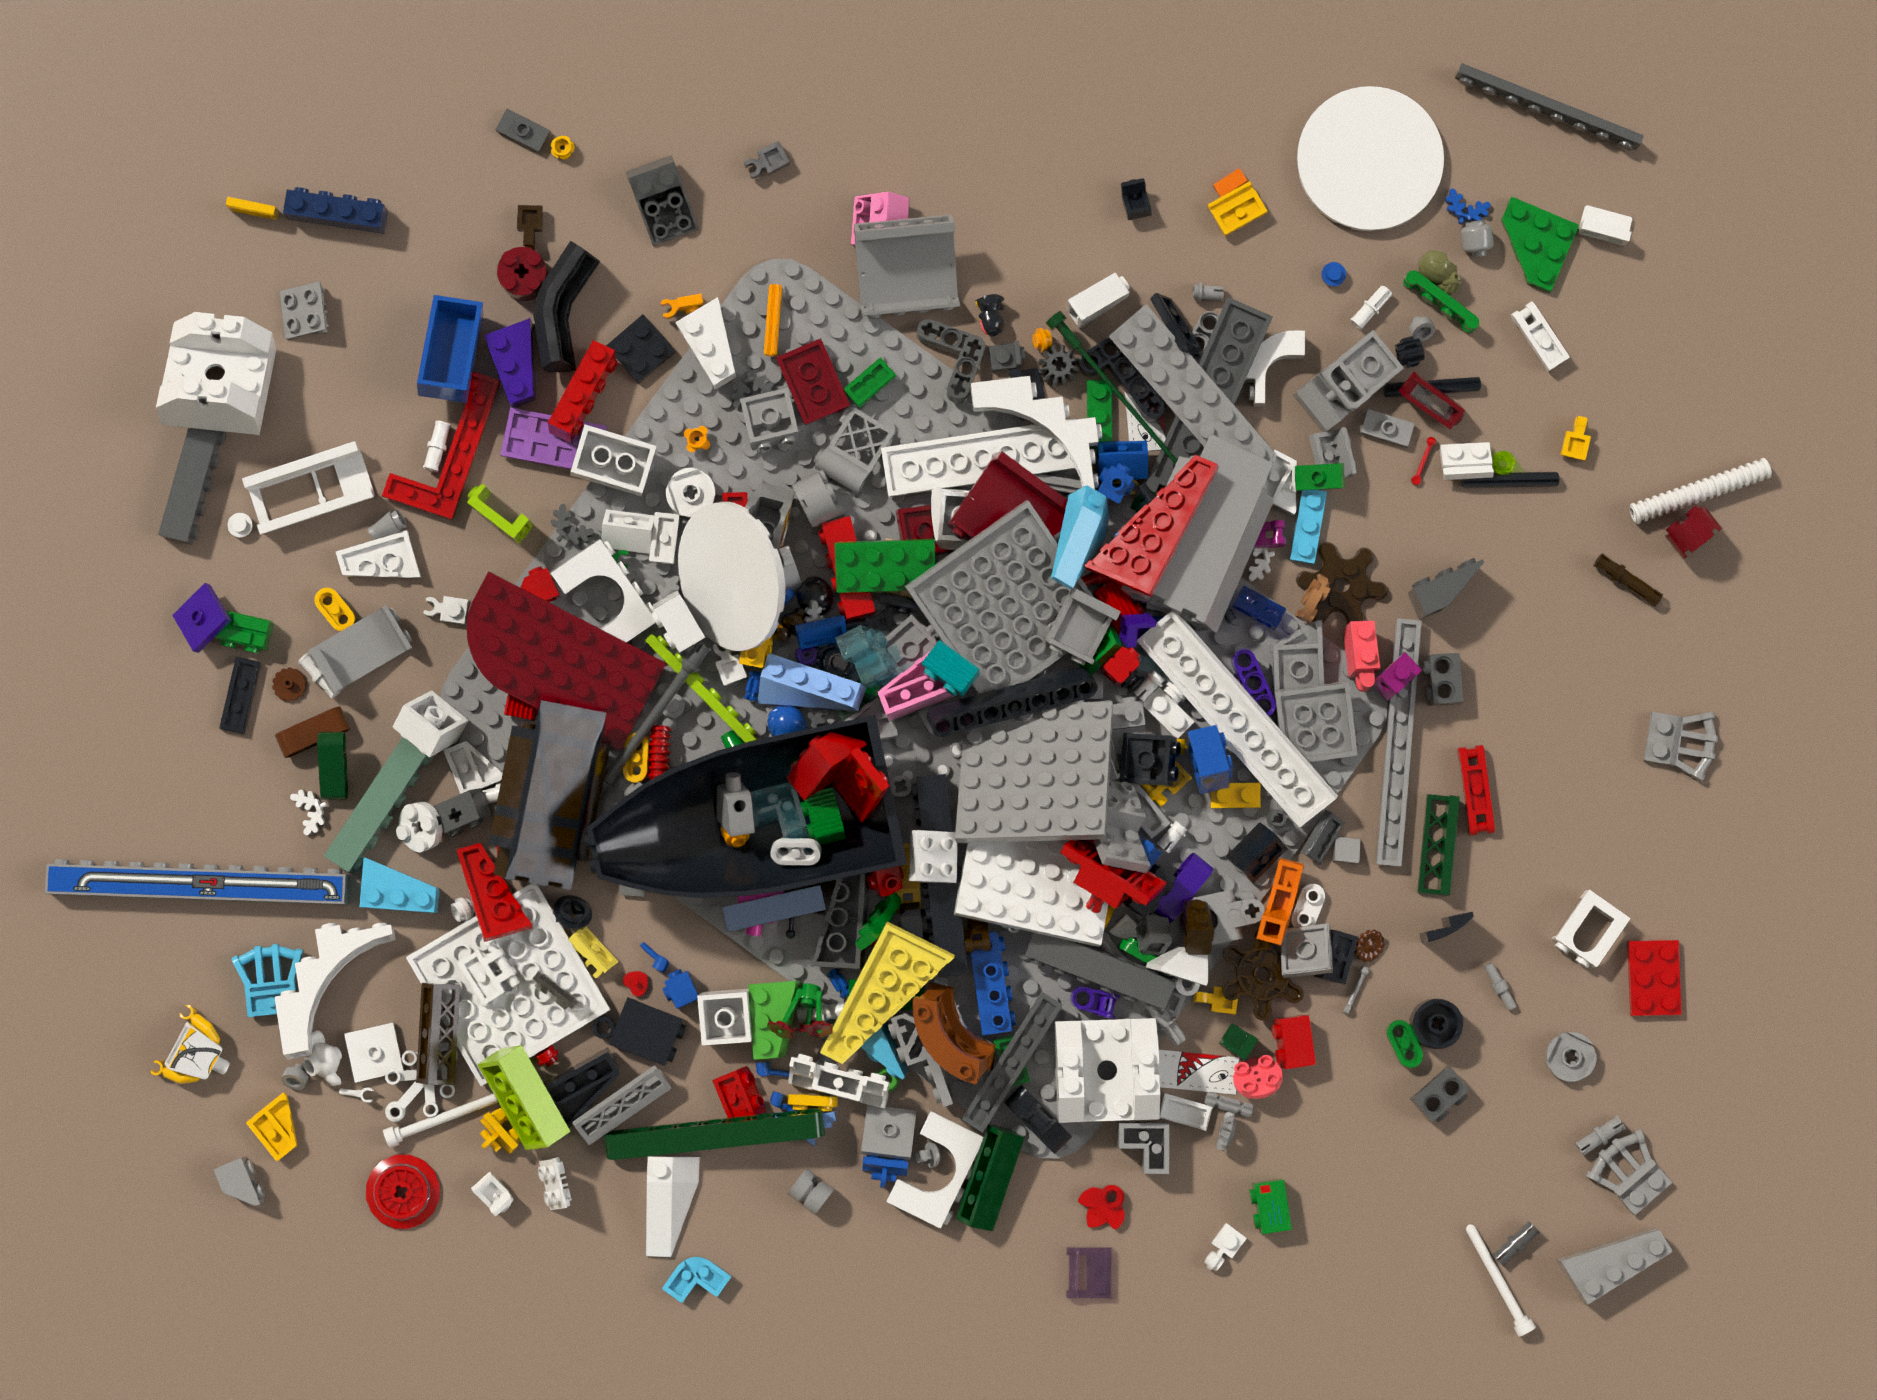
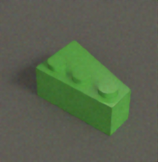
[748,980,804,1060]

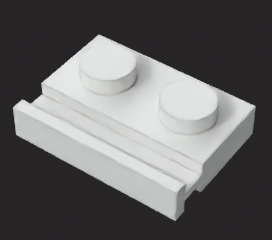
[1439,442,1494,480]

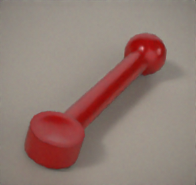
[1411,437,1436,485]

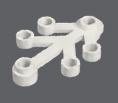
[385,1042,458,1122]

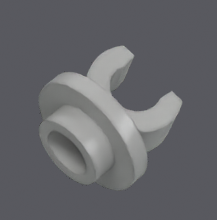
[914,1142,941,1168]

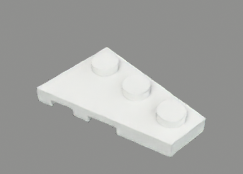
[336,530,422,578]

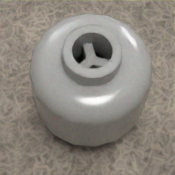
[1461,220,1494,257]

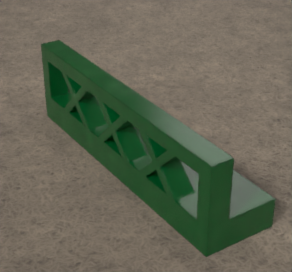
[1417,794,1460,896]

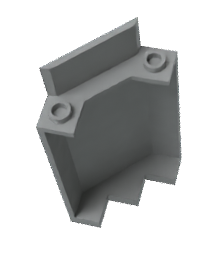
[1121,434,1274,633]

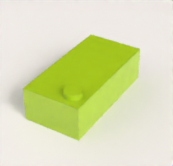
[477,1045,570,1150]

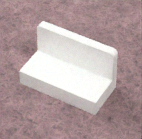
[1577,205,1632,246]
[601,509,654,554]

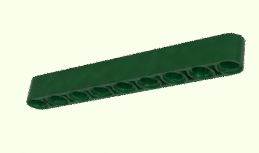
[604,1109,825,1160]

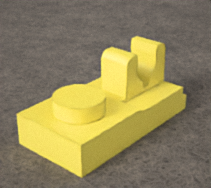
[568,927,619,978]

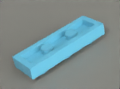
[1289,490,1327,565]

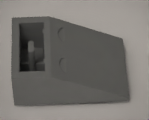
[626,155,699,246]
[1408,558,1484,620]

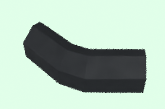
[533,241,600,372]

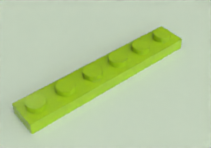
[645,634,757,743]

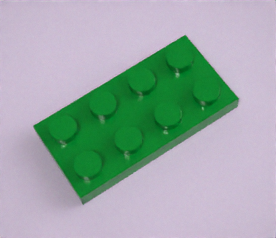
[835,539,936,593]

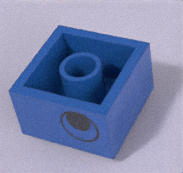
[1188,725,1233,794]

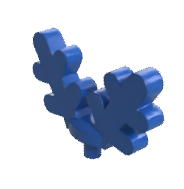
[1445,188,1491,225]

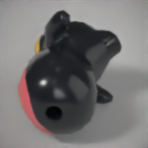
[975,294,1005,336]

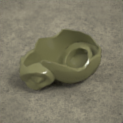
[1418,250,1461,295]

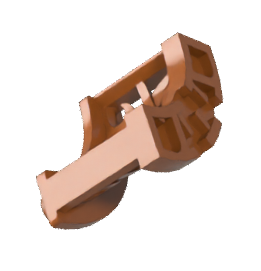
[913,982,996,1084]

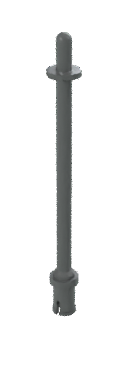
[600,641,711,799]

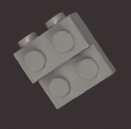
[740,388,800,453]
[1098,697,1146,755]

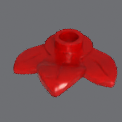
[1078,1185,1125,1230]

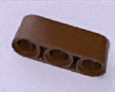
[275,706,350,758]

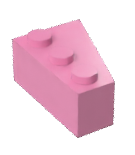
[878,647,958,721]

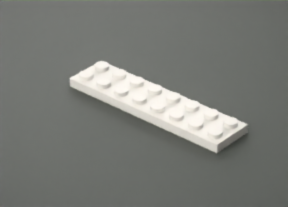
[881,418,1076,498]

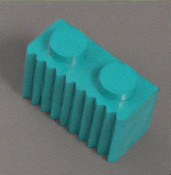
[921,640,981,697]

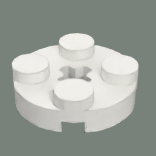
[666,468,716,518]
[396,802,443,852]

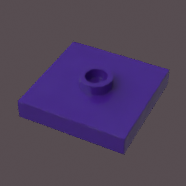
[172,583,231,653]

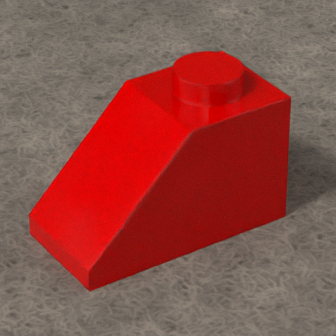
[521,566,561,602]

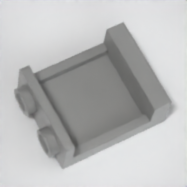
[1045,587,1121,665]

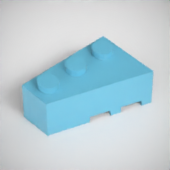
[359,857,440,913]

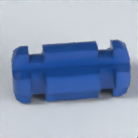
[744,671,761,702]
[827,968,849,998]

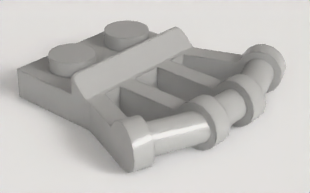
[1643,711,1719,782]
[1586,1129,1672,1215]

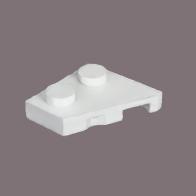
[1263,450,1297,516]
[443,741,503,794]

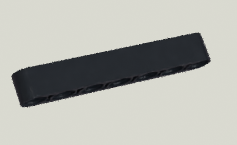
[927,667,1098,737]

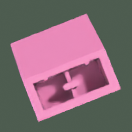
[851,191,909,246]

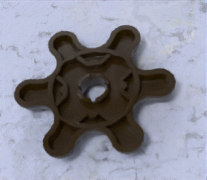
[1296,542,1388,624]
[1222,929,1304,1021]

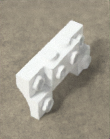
[788,1054,890,1109]

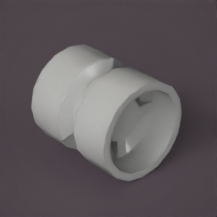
[787,1168,834,1215]

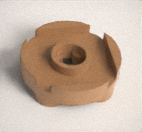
[1295,574,1330,622]

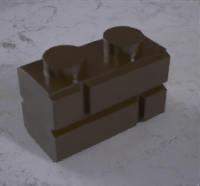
[1179,899,1214,955]

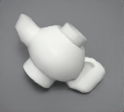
[303,1030,342,1086]

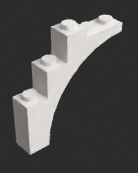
[971,376,1102,490]
[275,923,396,1060]

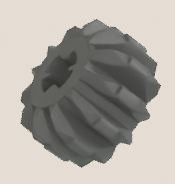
[1038,345,1079,387]

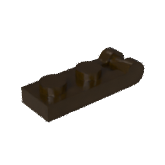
[962,917,991,954]

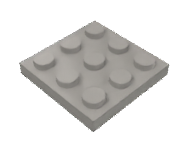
[1274,681,1358,762]

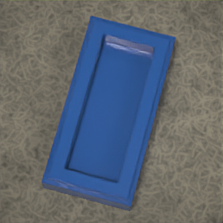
[795,615,848,650]

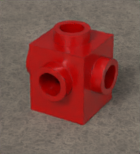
[866,866,904,897]

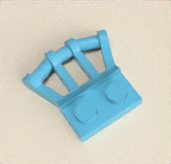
[231,944,304,1017]

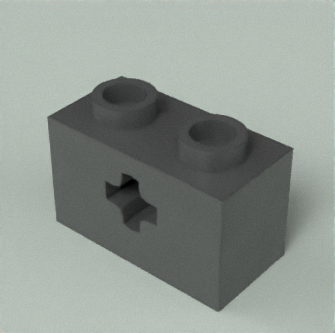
[433,788,492,837]

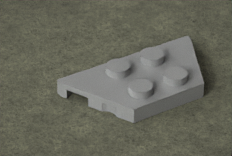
[1272,620,1324,691]

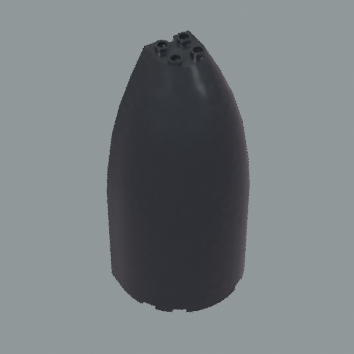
[584,715,907,898]

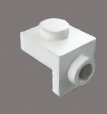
[471,1172,514,1216]

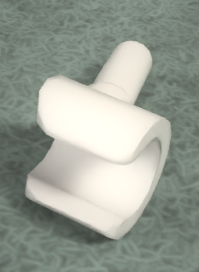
[339,1087,374,1103]

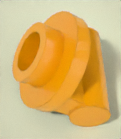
[720,827,750,847]

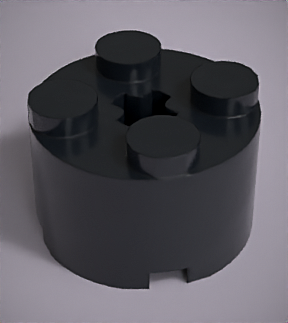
[1409,999,1463,1049]

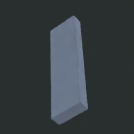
[722,885,826,932]

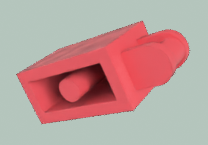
[1343,621,1380,692]

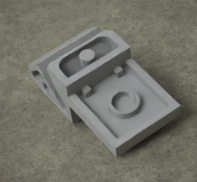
[1293,330,1404,432]
[1093,780,1150,873]
[888,1013,953,1107]

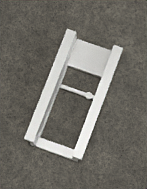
[242,441,375,535]

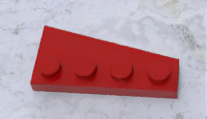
[456,843,533,942]

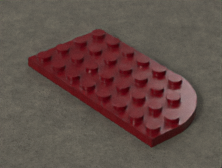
[467,571,666,751]

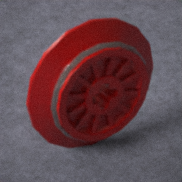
[366,1155,440,1229]

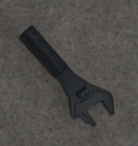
[845,607,901,632]

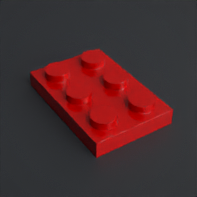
[1627,940,1682,1016]

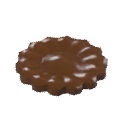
[272,667,307,702]
[1354,929,1385,962]

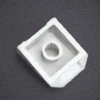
[931,488,970,550]

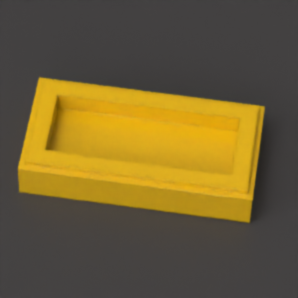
[226,197,280,220]

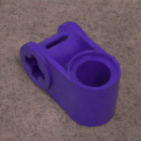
[1070,987,1120,1019]

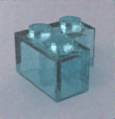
[835,625,898,688]
[750,781,809,838]

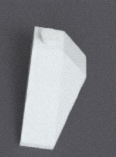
[646,1155,700,1257]

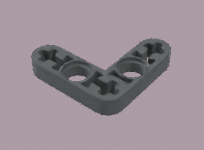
[916,319,985,403]

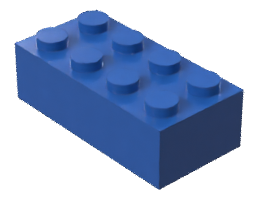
[417,295,484,403]

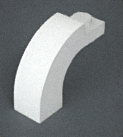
[1244,331,1305,407]

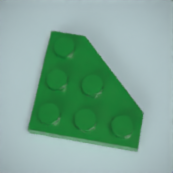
[1501,196,1579,293]

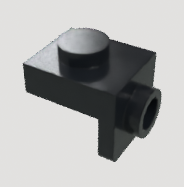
[1121,178,1152,221]

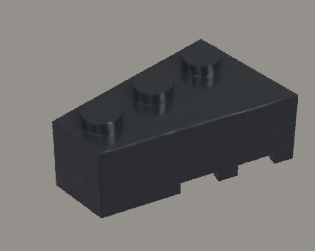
[543,1047,620,1128]

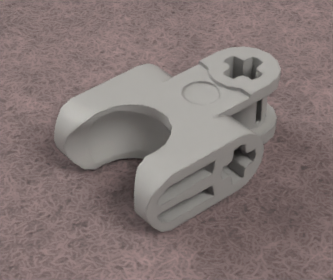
[1191,890,1265,945]

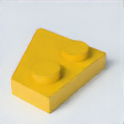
[246,1092,298,1162]

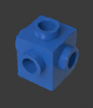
[1097,463,1135,504]

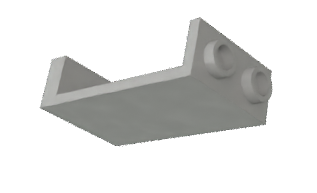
[307,605,412,694]

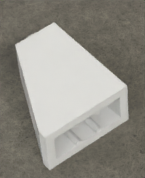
[1066,272,1130,329]

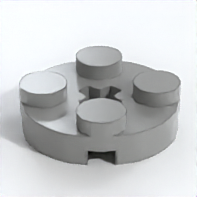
[1545,1032,1597,1082]

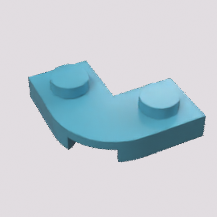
[662,1257,732,1303]

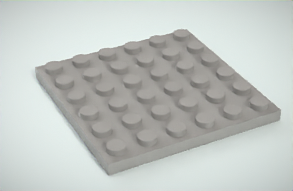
[904,500,1093,708]
[955,701,1114,843]

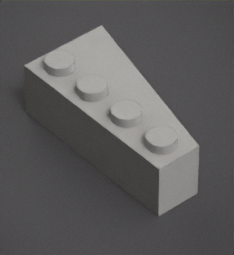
[1556,1228,1673,1304]

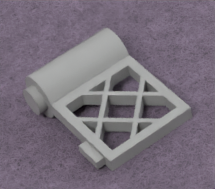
[813,407,895,494]

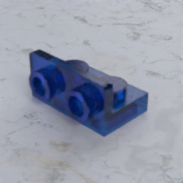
[1231,586,1286,631]

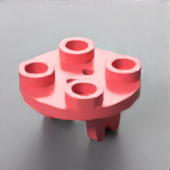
[1233,1055,1283,1099]

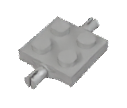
[875,614,937,681]

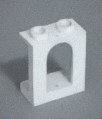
[1552,890,1631,969]

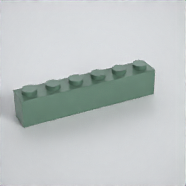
[324,737,434,873]

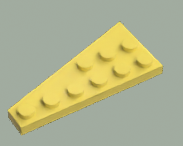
[820,922,955,1064]

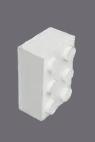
[570,425,656,496]

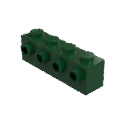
[956,1124,1025,1232]

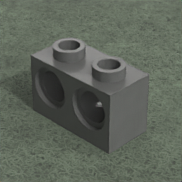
[1423,653,1463,706]
[1410,1066,1470,1122]

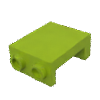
[467,483,534,544]

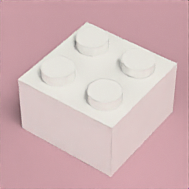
[651,590,705,653]
[393,690,469,757]
[697,989,752,1045]

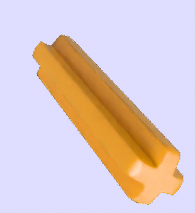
[764,284,782,357]

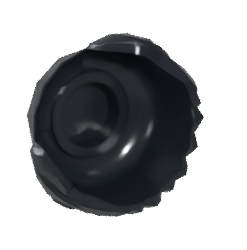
[796,576,834,616]
[817,642,857,678]

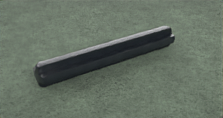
[1384,377,1481,397]
[1461,472,1560,488]

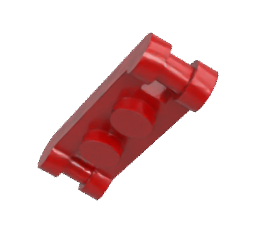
[1457,745,1495,836]

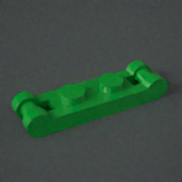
[1403,270,1479,334]

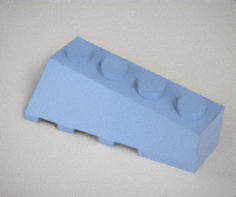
[758,653,866,711]

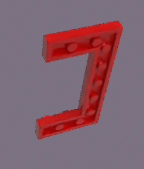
[382,372,501,520]

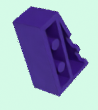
[484,318,536,408]

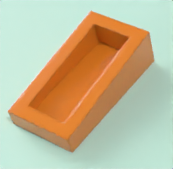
[1213,168,1247,197]

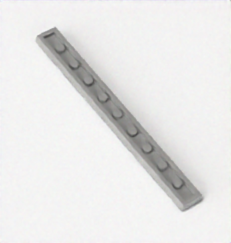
[1376,618,1422,867]

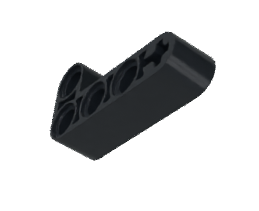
[1079,337,1165,423]

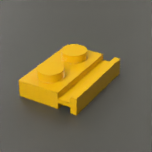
[1207,181,1268,237]

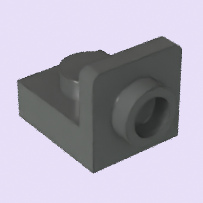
[989,340,1026,372]

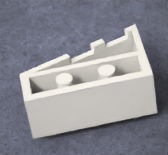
[676,297,736,390]

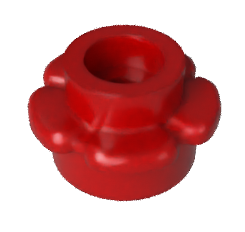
[535,1045,559,1067]

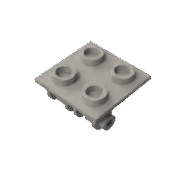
[280,281,329,339]

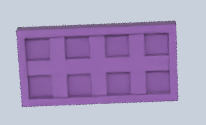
[501,407,608,470]

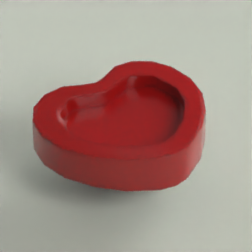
[623,971,648,997]

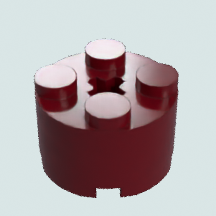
[497,247,549,301]
[1665,505,1723,559]

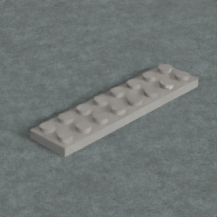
[1109,304,1276,461]

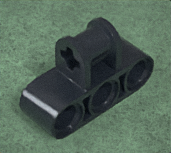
[1004,1085,1072,1154]

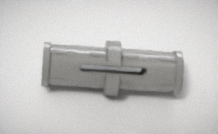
[1575,1115,1626,1156]

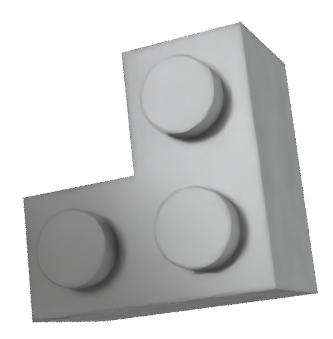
[1117,1122,1169,1174]

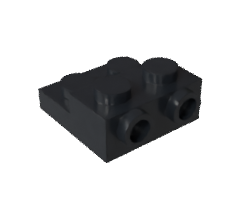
[1120,733,1181,787]

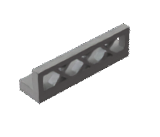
[572,1065,672,1145]

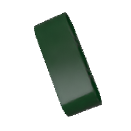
[317,732,348,800]

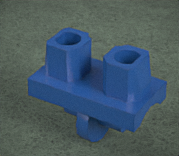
[862,1155,908,1188]

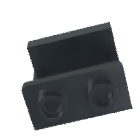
[609,997,687,1066]

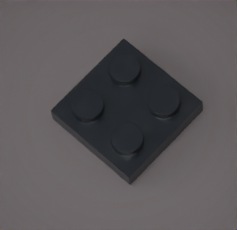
[606,314,675,384]

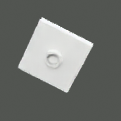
[344,1022,404,1083]

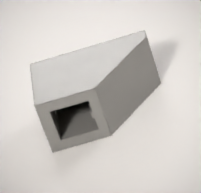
[213,1157,266,1206]

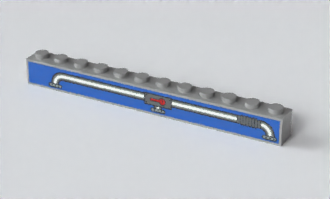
[45,859,349,905]

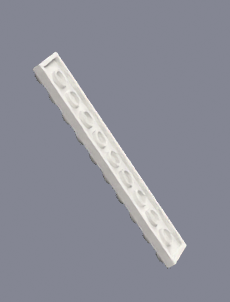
[1137,610,1338,828]

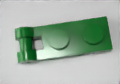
[855,893,901,951]

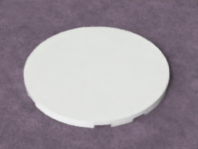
[1297,86,1444,232]
[678,502,785,651]

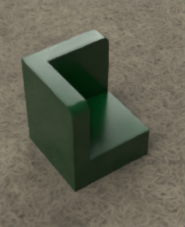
[1219,1023,1259,1060]

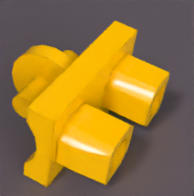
[480,1108,520,1155]

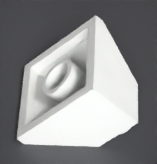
[1146,946,1208,986]

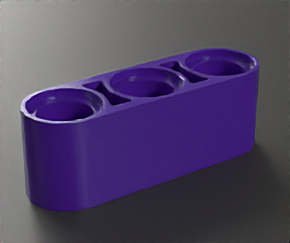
[1231,649,1276,716]
[1154,852,1213,924]

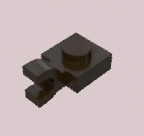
[517,205,543,250]

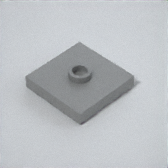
[1281,923,1333,978]
[861,1104,917,1160]

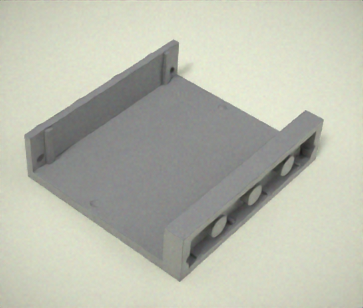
[854,214,960,318]

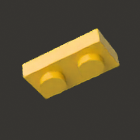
[1210,783,1261,808]

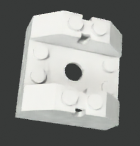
[156,312,276,435]
[1054,1018,1160,1123]

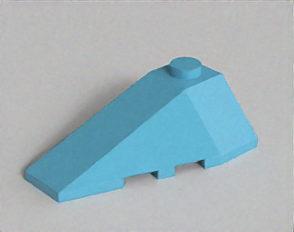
[1051,485,1110,589]

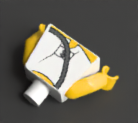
[151,1005,230,1084]

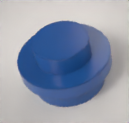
[1321,262,1346,287]

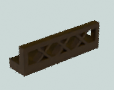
[416,983,460,1085]

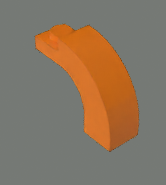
[1257,858,1304,945]

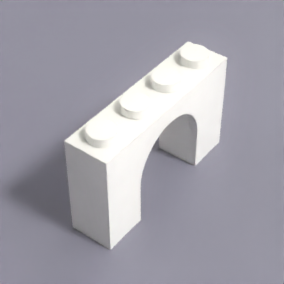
[551,539,655,642]
[886,1111,983,1229]

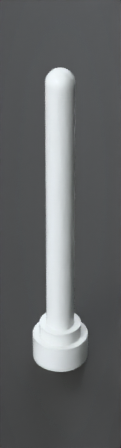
[383,1094,498,1148]
[1466,1224,1536,1337]

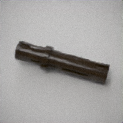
[1593,553,1663,607]

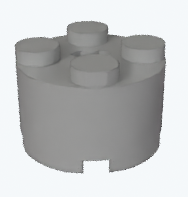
[792,470,844,528]

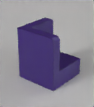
[1120,613,1156,648]

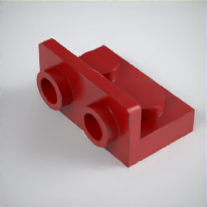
[712,1066,766,1118]

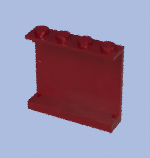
[947,451,1067,541]

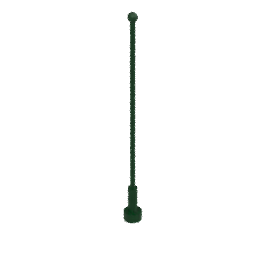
[1046,310,1177,465]

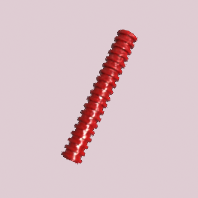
[648,725,671,780]

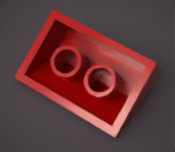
[786,732,867,801]

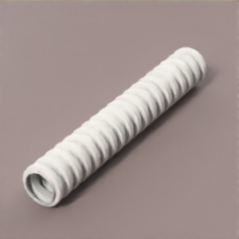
[1629,458,1772,524]

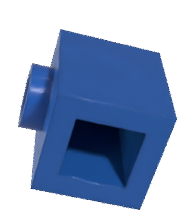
[662,969,699,1009]

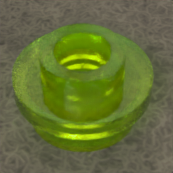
[1492,451,1516,475]

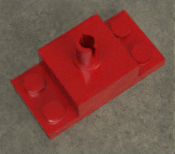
[1060,839,1167,913]

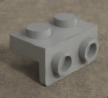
[1309,427,1357,479]

